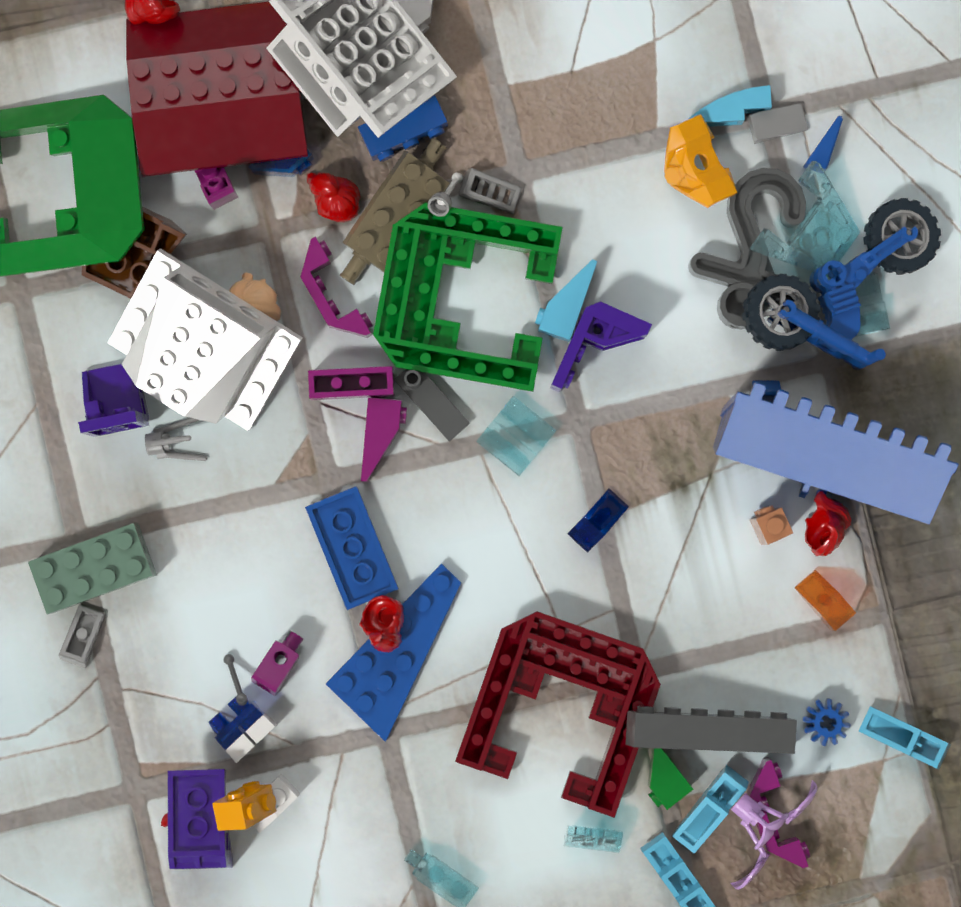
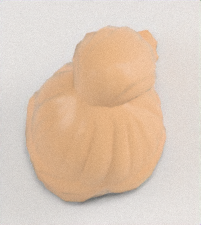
[229,272,281,321]

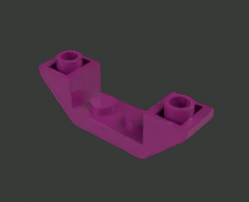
[195,167,239,210]
[300,236,374,338]
[747,757,810,868]

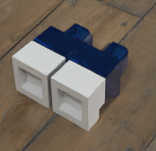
[208,697,278,763]

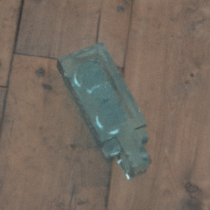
[404,849,479,907]

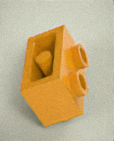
[212,781,277,831]

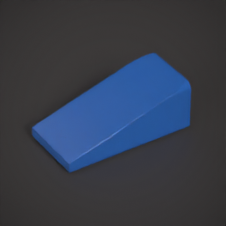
[803,115,843,174]

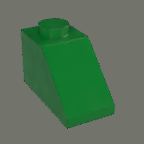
[648,748,694,810]

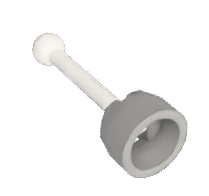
[428,172,463,217]

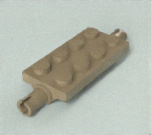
[339,138,450,285]

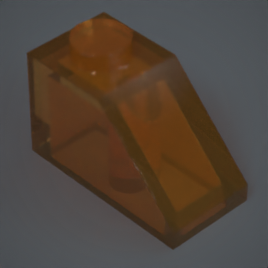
[794,570,856,631]

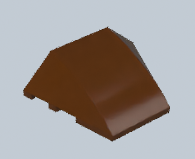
[82,206,187,299]

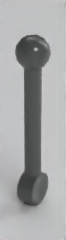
[223,654,248,706]

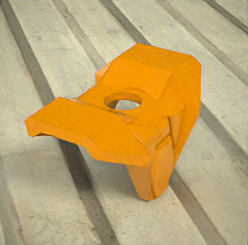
[664,114,738,208]

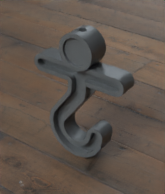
[688,168,806,330]

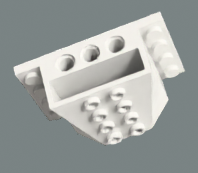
[266,0,457,138]
[108,249,303,431]

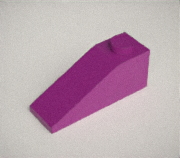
[361,398,407,482]

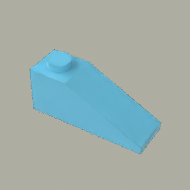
[535,259,597,342]

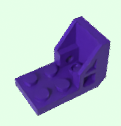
[550,301,652,392]
[78,364,149,437]
[168,769,233,869]

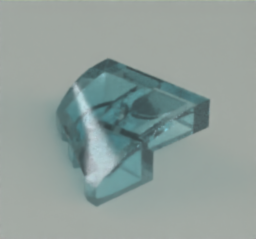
[563,825,623,853]

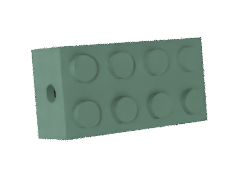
[28,523,157,614]

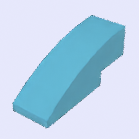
[689,85,772,127]
[859,706,951,769]
[672,765,749,853]

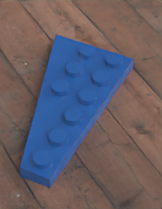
[326,563,461,742]

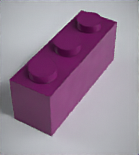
[308,366,395,400]

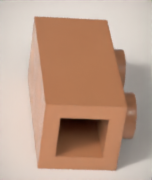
[750,505,793,545]

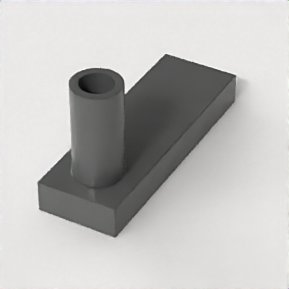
[394,369,470,442]

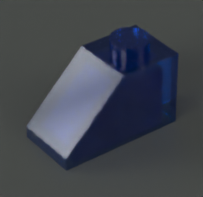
[248,149,314,177]
[567,488,629,553]

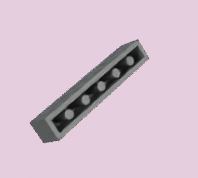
[626,706,797,754]

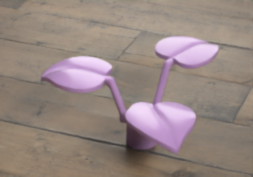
[731,780,818,890]

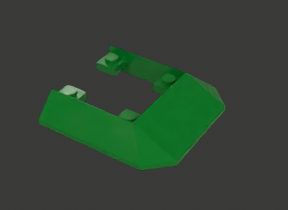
[0,95,144,277]
[373,202,563,392]

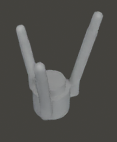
[145,418,207,461]

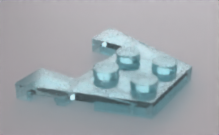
[749,161,860,277]

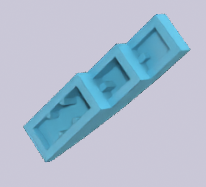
[640,832,716,907]

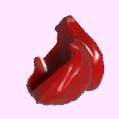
[124,0,180,24]
[307,172,361,223]
[805,491,851,556]
[359,595,404,653]

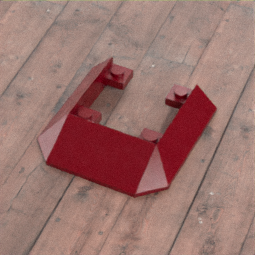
[455,611,661,818]

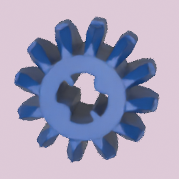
[802,698,851,746]

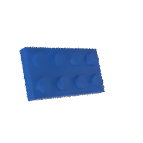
[305,486,399,610]

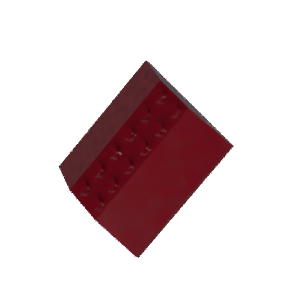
[126,1,308,177]

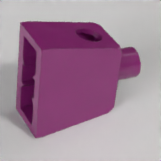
[251,630,303,696]

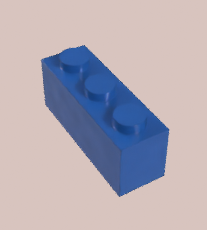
[358,95,448,162]

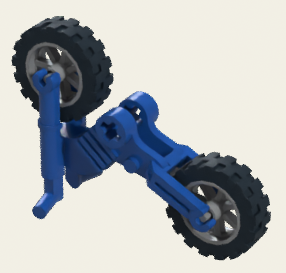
[742,198,941,370]

